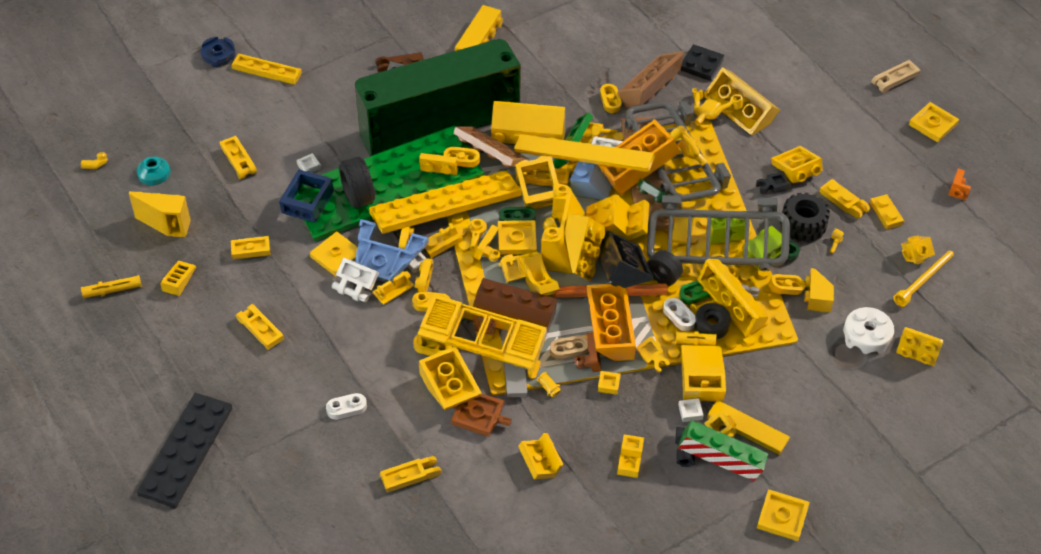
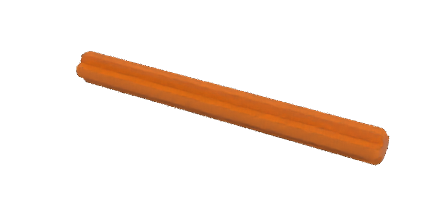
[553,283,668,298]

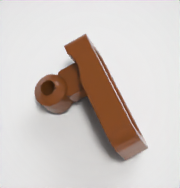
[574,332,601,373]

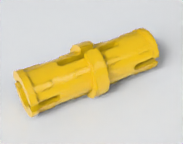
[676,331,716,346]

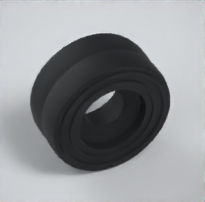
[647,250,683,286]
[695,303,731,339]

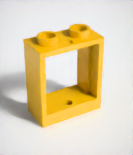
[515,156,559,209]

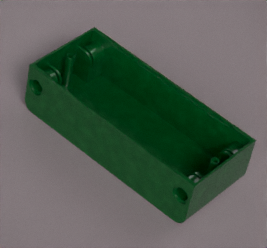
[355,39,521,156]

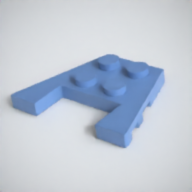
[355,219,429,283]

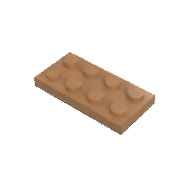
[453,127,530,168]

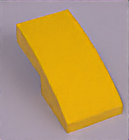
[617,434,644,478]

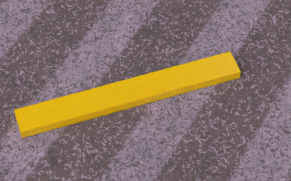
[514,134,655,172]

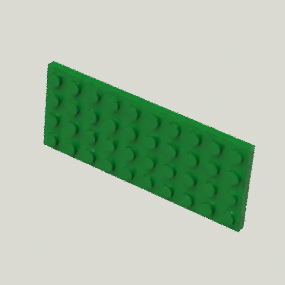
[294,125,485,242]

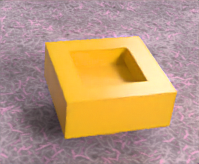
[598,371,621,395]

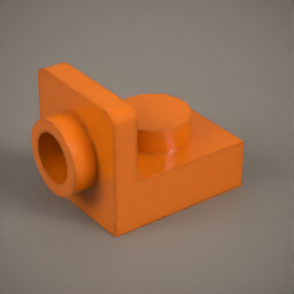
[948,168,971,201]

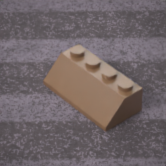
[617,51,684,110]

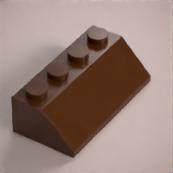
[469,278,557,337]

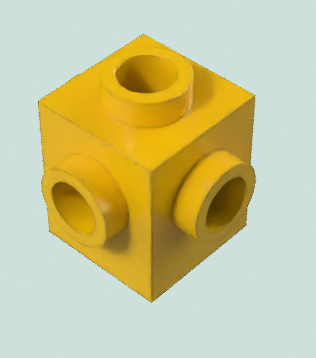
[901,235,935,264]
[704,411,738,438]

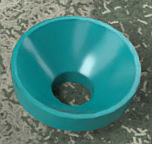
[137,157,171,185]

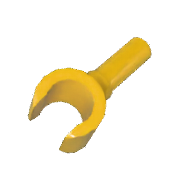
[830,228,844,254]

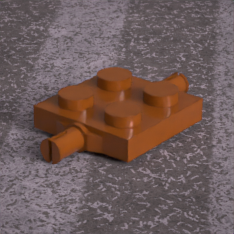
[451,394,512,437]

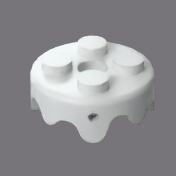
[843,307,894,354]

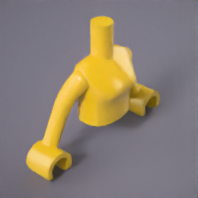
[692,88,743,126]
[671,125,708,166]

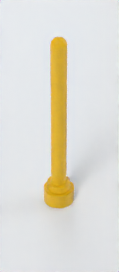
[893,251,954,307]

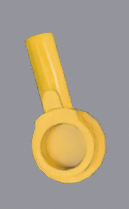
[468,219,487,251]

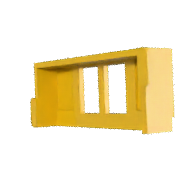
[417,294,547,379]

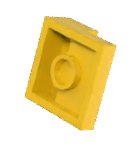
[771,146,823,183]

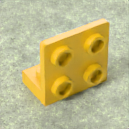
[896,327,943,366]

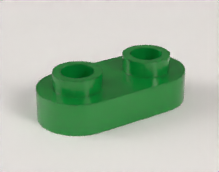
[679,280,711,305]

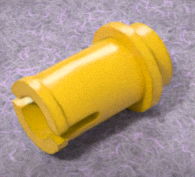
[537,372,561,398]

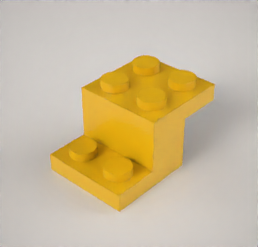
[586,194,649,240]

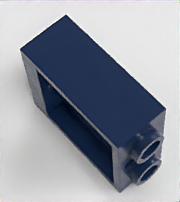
[279,169,334,223]

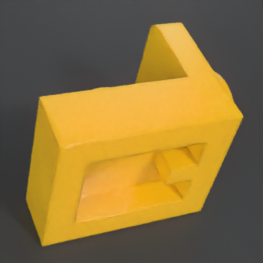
[498,254,526,283]

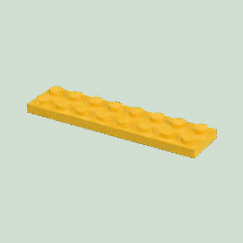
[369,170,521,234]

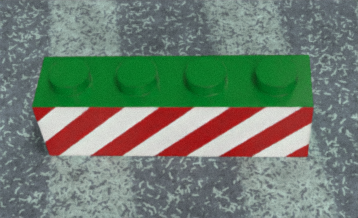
[678,420,768,481]

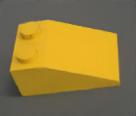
[419,346,482,411]

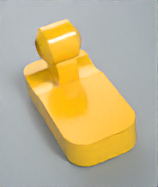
[473,224,500,262]

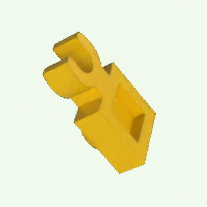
[636,336,670,373]

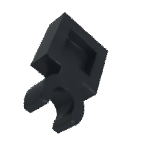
[756,171,791,194]

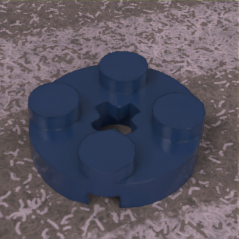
[200,37,236,67]

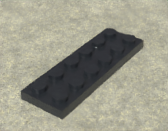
[137,392,233,508]

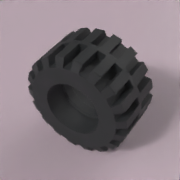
[780,192,830,242]

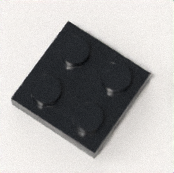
[680,44,724,81]

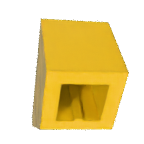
[804,268,834,313]

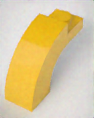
[520,251,559,296]

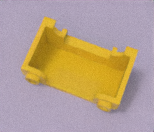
[541,183,586,274]

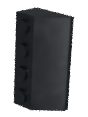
[599,230,653,288]

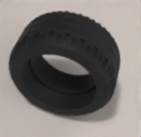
[339,157,375,208]

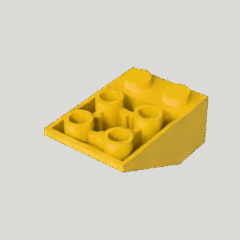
[129,191,191,237]
[564,214,605,281]
[681,345,726,402]

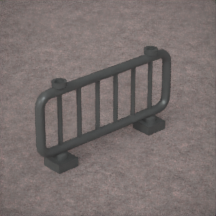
[625,101,731,202]
[647,195,790,271]

